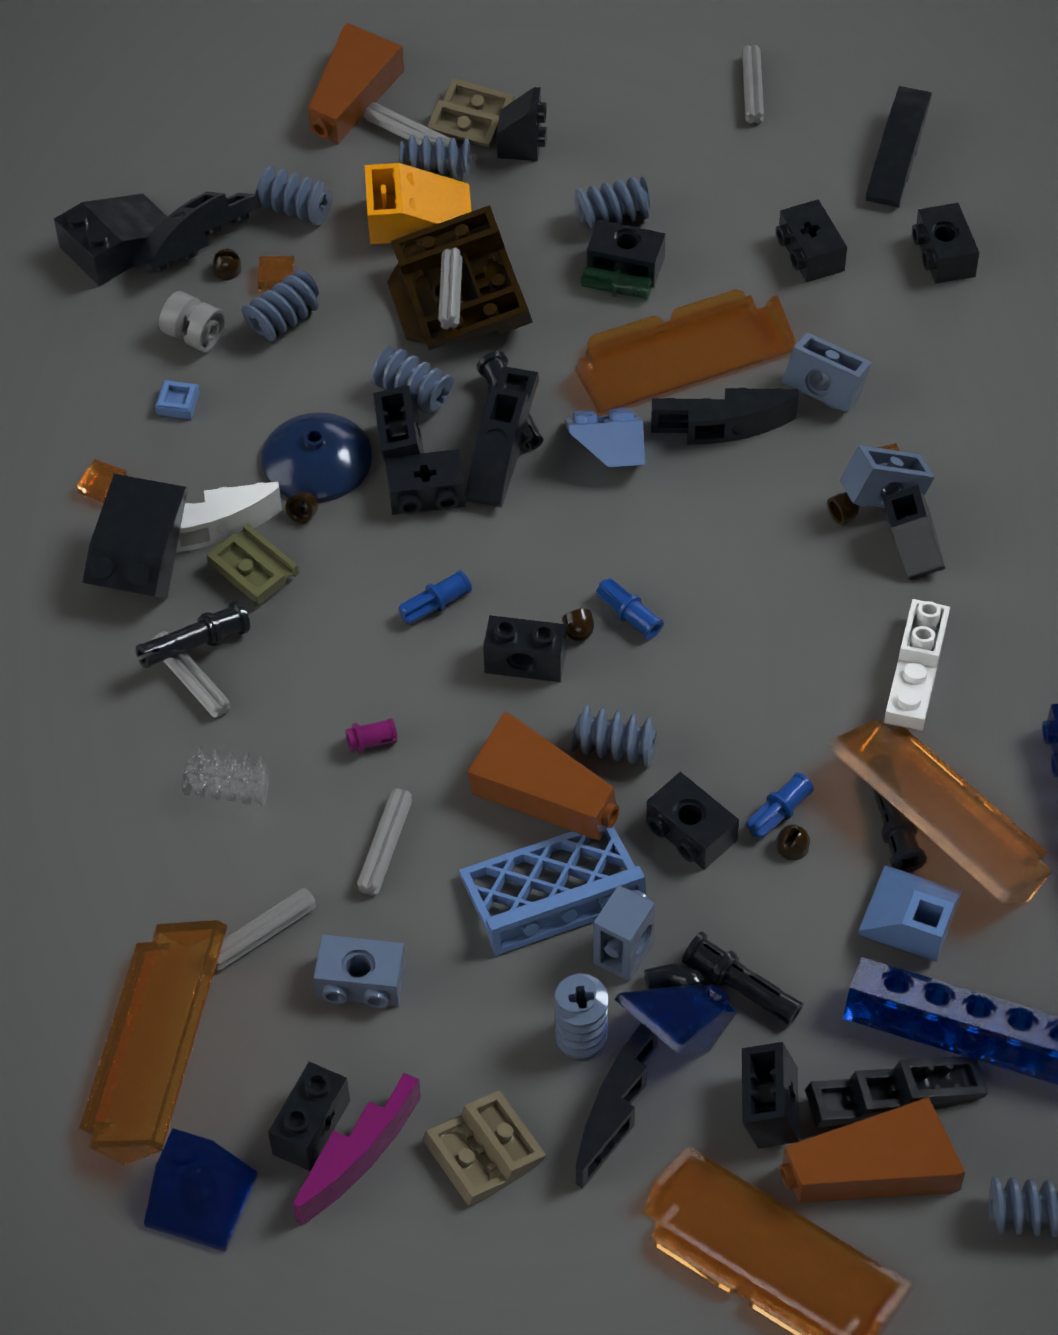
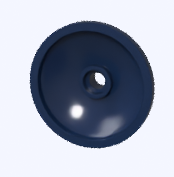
[262,412,372,502]

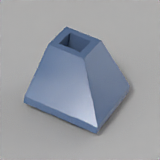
[565,408,645,467]
[858,865,963,962]

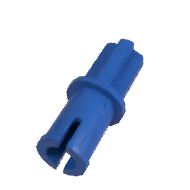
[398,570,472,624]
[596,578,664,640]
[746,773,814,839]

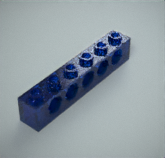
[842,957,1058,1085]

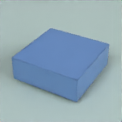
[155,380,200,420]

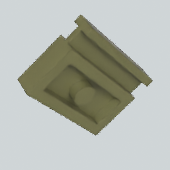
[206,523,299,606]

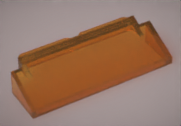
[574,289,797,414]
[828,718,1052,903]
[79,920,228,1165]
[644,1146,913,1335]

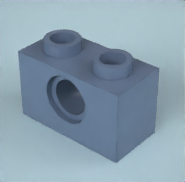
[782,332,872,413]
[840,445,935,508]
[593,885,655,981]
[313,935,406,1008]

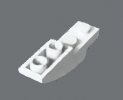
[176,481,282,553]
[884,599,950,731]

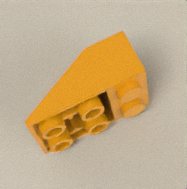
[364,163,472,245]

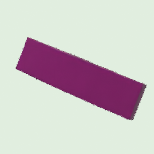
[293,1073,421,1225]

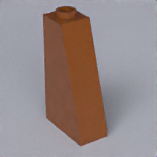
[308,23,404,144]
[467,712,619,841]
[779,1097,965,1203]

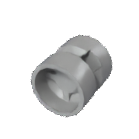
[159,291,227,352]

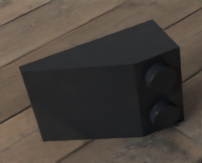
[54,193,168,287]
[82,474,188,599]

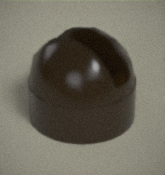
[213,248,242,280]
[285,491,319,523]
[827,492,860,525]
[562,609,594,641]
[777,824,810,860]

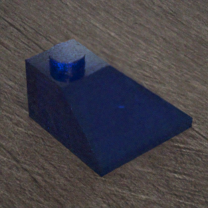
[614,984,738,1053]
[144,1128,258,1252]

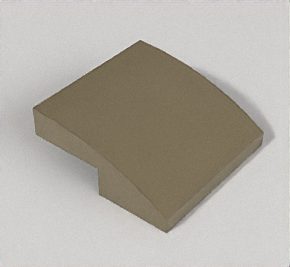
[427,78,515,148]
[423,1090,546,1206]

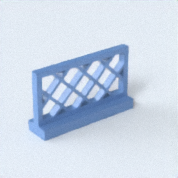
[459,826,647,956]

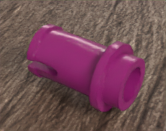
[345,718,397,754]

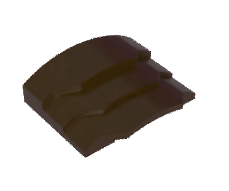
[387,205,533,351]

